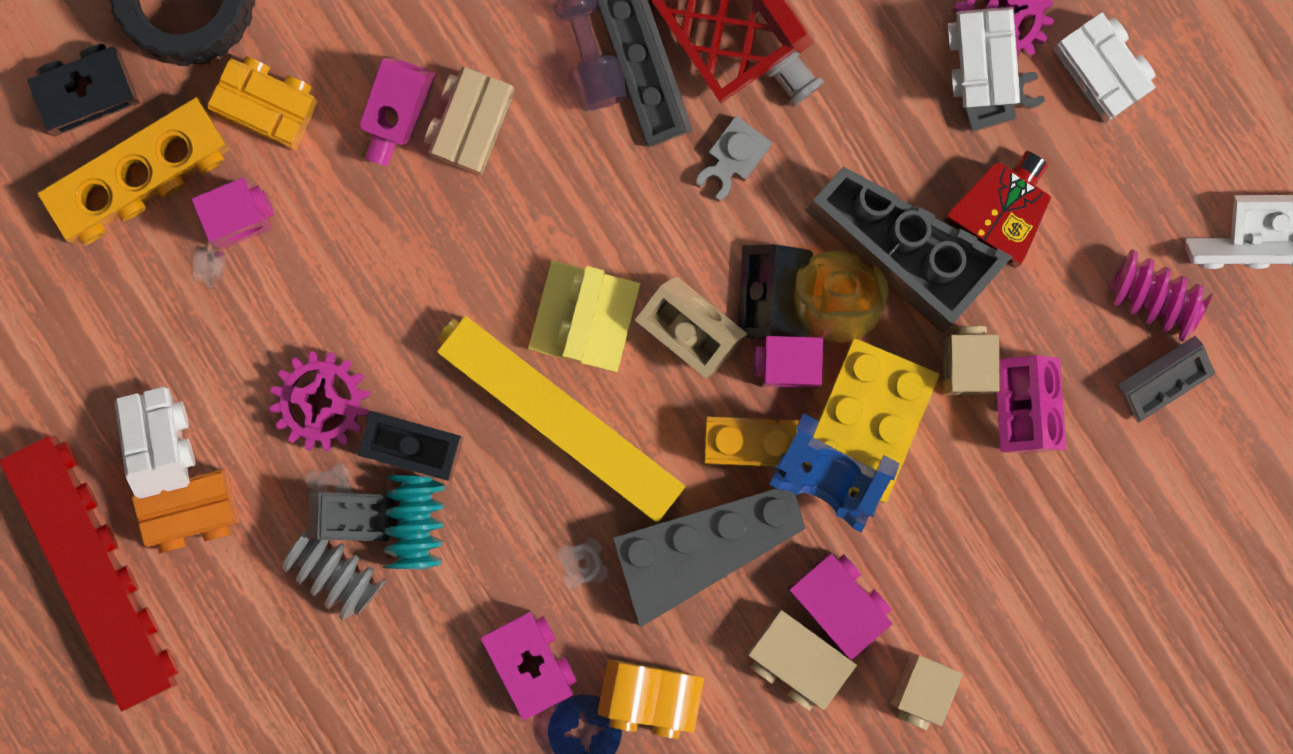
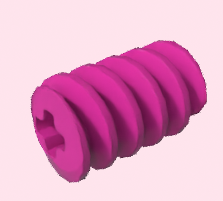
[1107,249,1212,342]

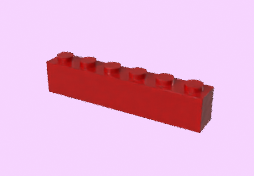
[0,436,180,712]

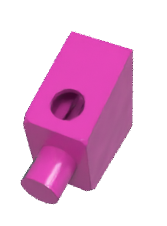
[359,57,437,166]

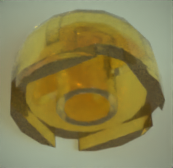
[794,251,888,343]

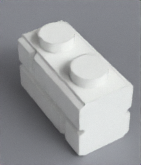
[948,7,1020,107]
[1053,12,1156,123]
[115,387,195,499]

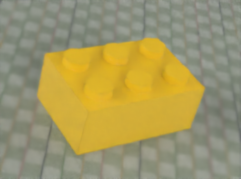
[804,338,940,503]

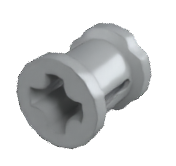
[765,51,825,108]

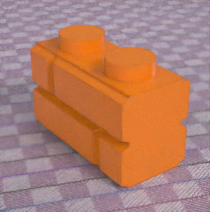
[132,470,240,554]

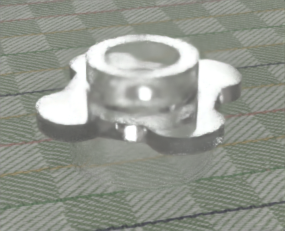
[193,242,225,289]
[305,464,355,494]
[557,538,608,589]

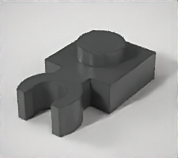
[960,72,1045,133]

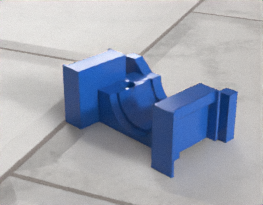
[769,413,900,532]

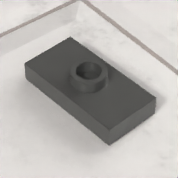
[1118,336,1215,423]
[307,492,391,541]

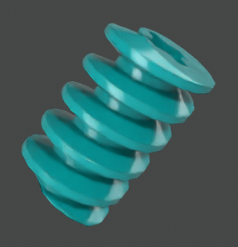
[383,475,445,570]

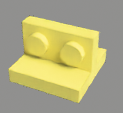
[528,260,640,373]

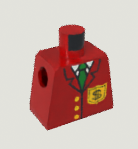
[943,150,1051,268]

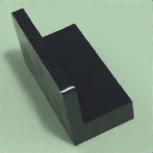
[737,245,813,339]

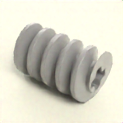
[282,529,387,621]

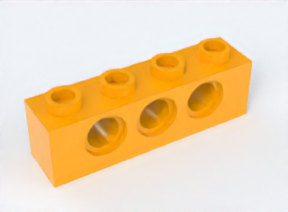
[37,97,231,246]

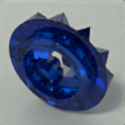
[548,694,622,754]

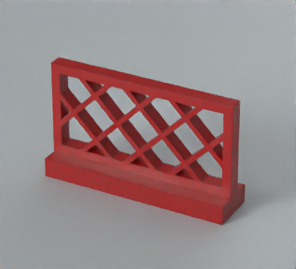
[652,0,815,103]

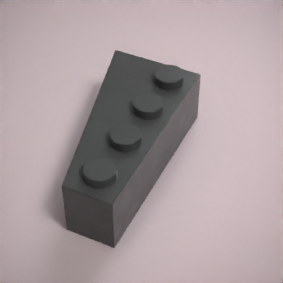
[613,488,806,627]

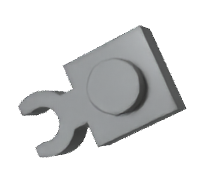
[696,116,773,202]

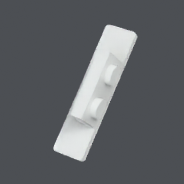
[1185,195,1293,269]

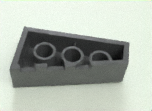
[805,166,1013,333]

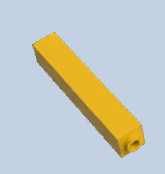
[437,315,686,523]

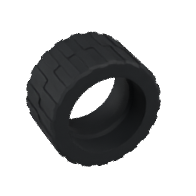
[109,0,255,66]

